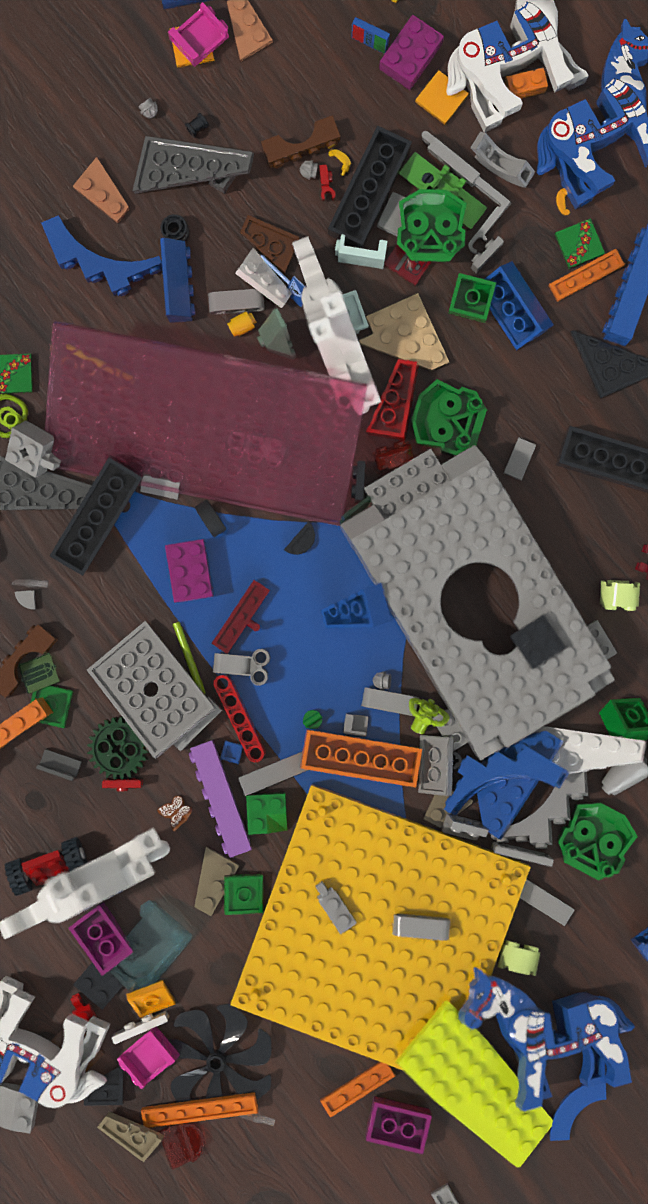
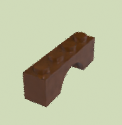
[261,115,340,168]
[0,624,58,698]

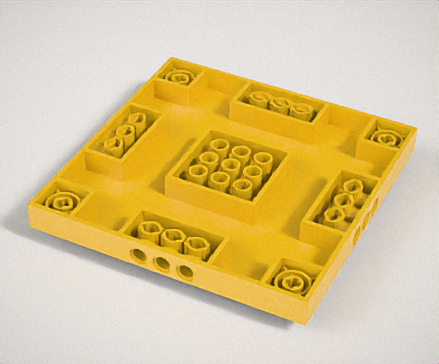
[230,784,530,1071]

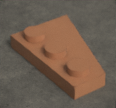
[227,0,273,62]
[73,157,129,224]

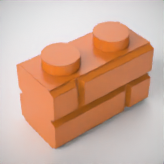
[504,68,548,99]

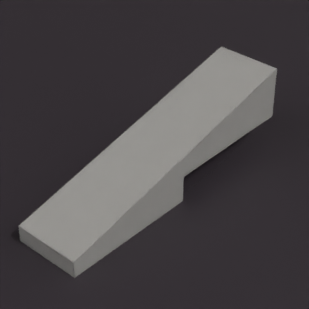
[238,752,307,796]
[520,879,575,926]

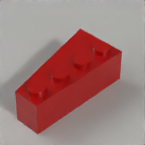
[366,359,419,441]

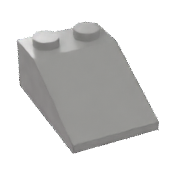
[0,1082,38,1134]

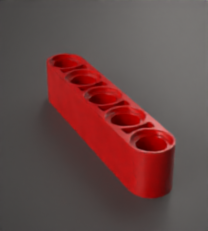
[214,674,266,762]

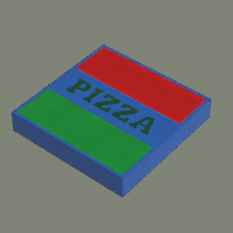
[351,17,390,54]

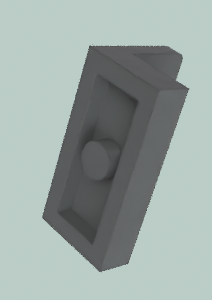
[36,749,82,781]

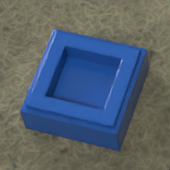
[220,740,243,764]

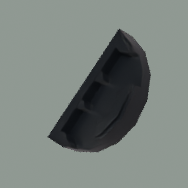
[284,521,315,555]

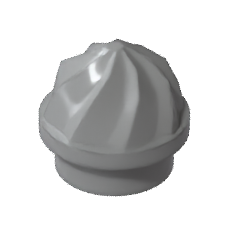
[138,98,158,118]
[300,160,318,180]
[373,671,391,691]

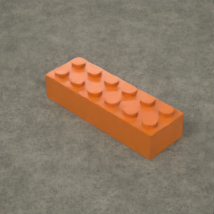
[300,729,422,787]

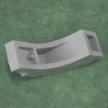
[471,131,535,188]

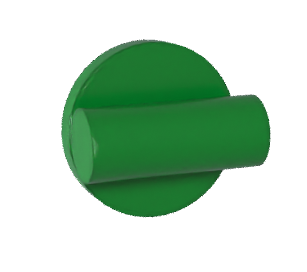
[303,710,323,729]

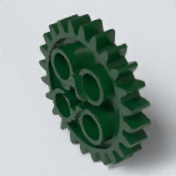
[87,717,149,780]

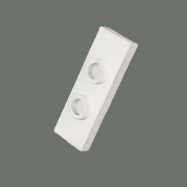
[111,1010,169,1044]

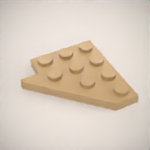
[359,293,449,371]

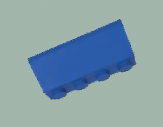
[160,238,195,323]
[485,261,554,350]

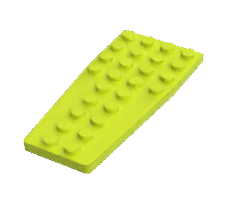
[396,1000,553,1167]

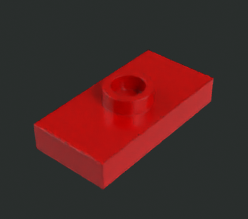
[102,778,143,791]

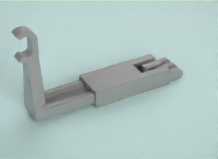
[422,131,511,254]

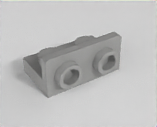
[441,813,489,840]

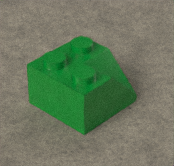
[448,273,496,323]
[599,698,648,741]
[246,792,287,835]

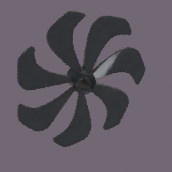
[163,1004,272,1119]

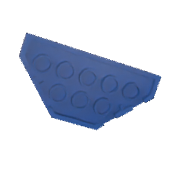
[477,731,563,840]

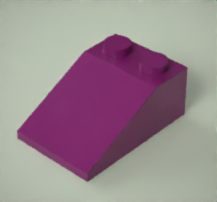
[68,903,134,976]

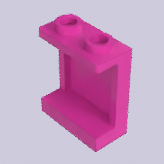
[168,2,229,67]
[117,1026,180,1089]

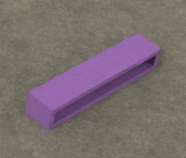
[189,740,252,858]

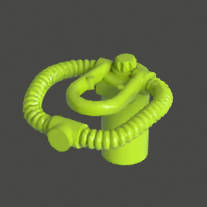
[0,394,28,438]
[409,698,450,734]

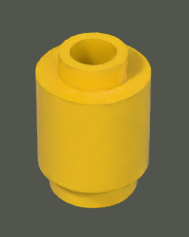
[227,311,257,337]

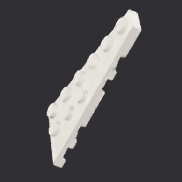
[531,726,646,774]

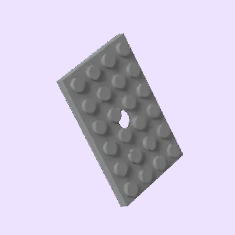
[87,621,216,759]

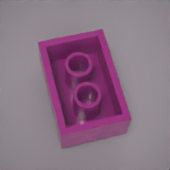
[379,14,444,90]
[165,539,214,603]
[365,1096,432,1154]

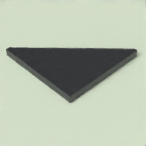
[570,330,648,399]

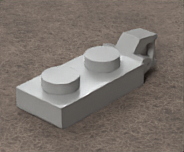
[315,881,357,934]

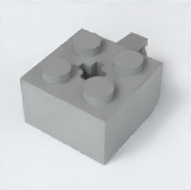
[5,421,61,478]

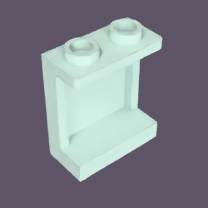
[335,234,387,269]

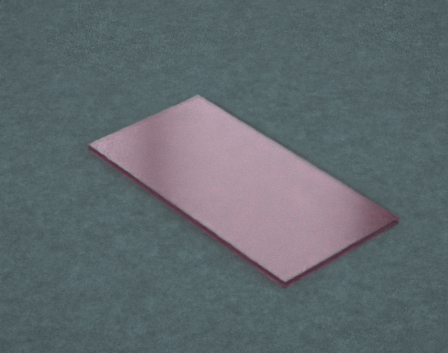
[45,321,368,526]

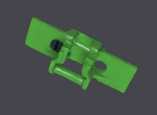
[399,152,487,229]

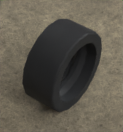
[194,499,226,537]

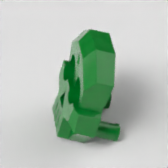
[397,189,467,262]
[411,379,487,457]
[557,802,638,880]

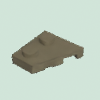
[423,790,473,828]

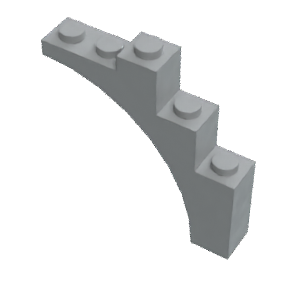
[491,771,588,849]

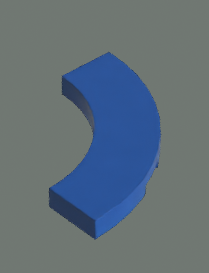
[549,1083,607,1141]

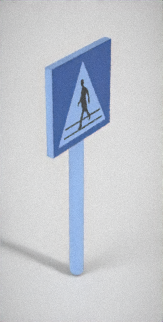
[261,255,306,307]

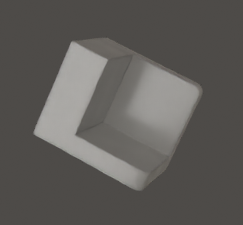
[343,713,368,736]

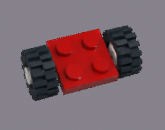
[4,837,88,896]

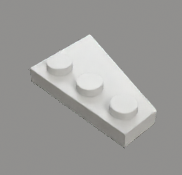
[235,248,292,308]

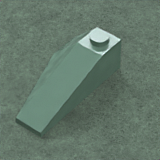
[257,309,296,360]

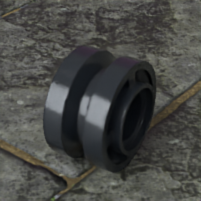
[160,214,190,241]

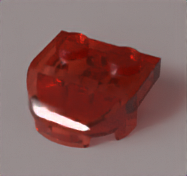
[372,440,415,470]
[158,1123,205,1170]

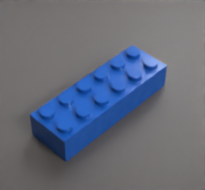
[602,224,648,346]

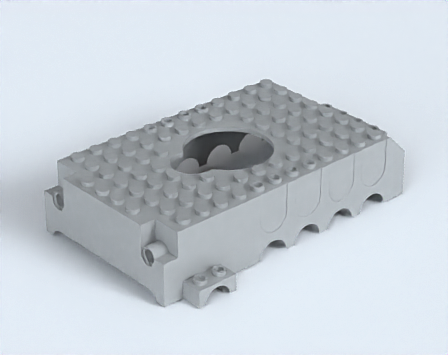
[340,445,617,760]

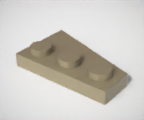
[97,1112,165,1162]

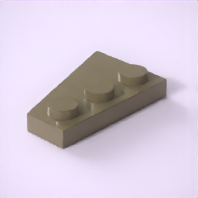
[194,846,239,916]

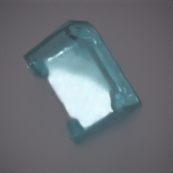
[110,900,192,992]

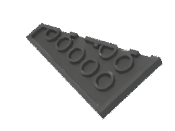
[133,136,254,194]
[0,456,92,510]

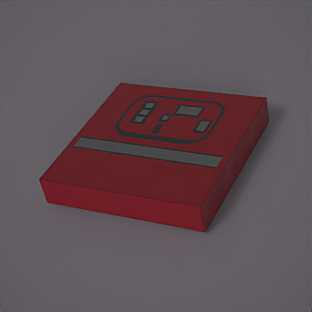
[384,244,431,286]

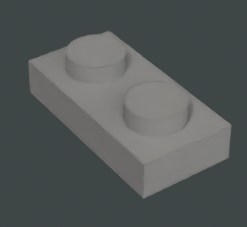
[471,236,504,273]

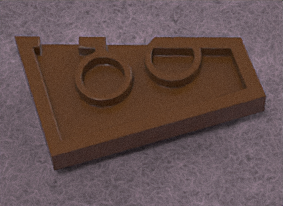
[240,215,300,273]

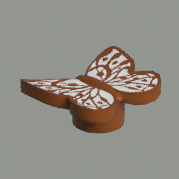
[157,796,192,831]

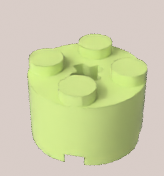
[600,580,640,611]
[498,940,541,976]

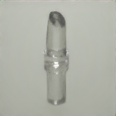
[11,578,48,588]
[239,1113,276,1126]

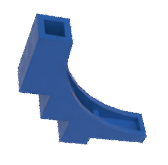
[41,215,162,297]
[444,745,569,815]

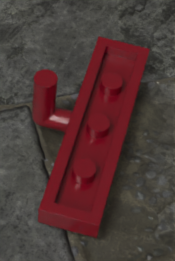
[211,580,270,654]

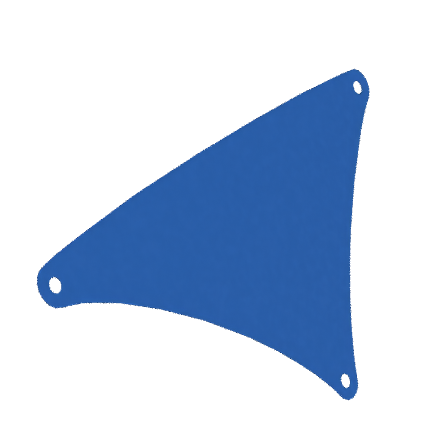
[114,491,406,818]

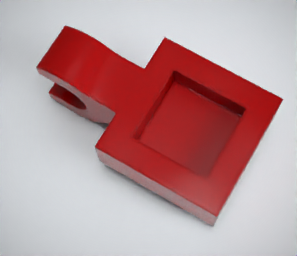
[319,165,335,201]
[71,993,97,1021]

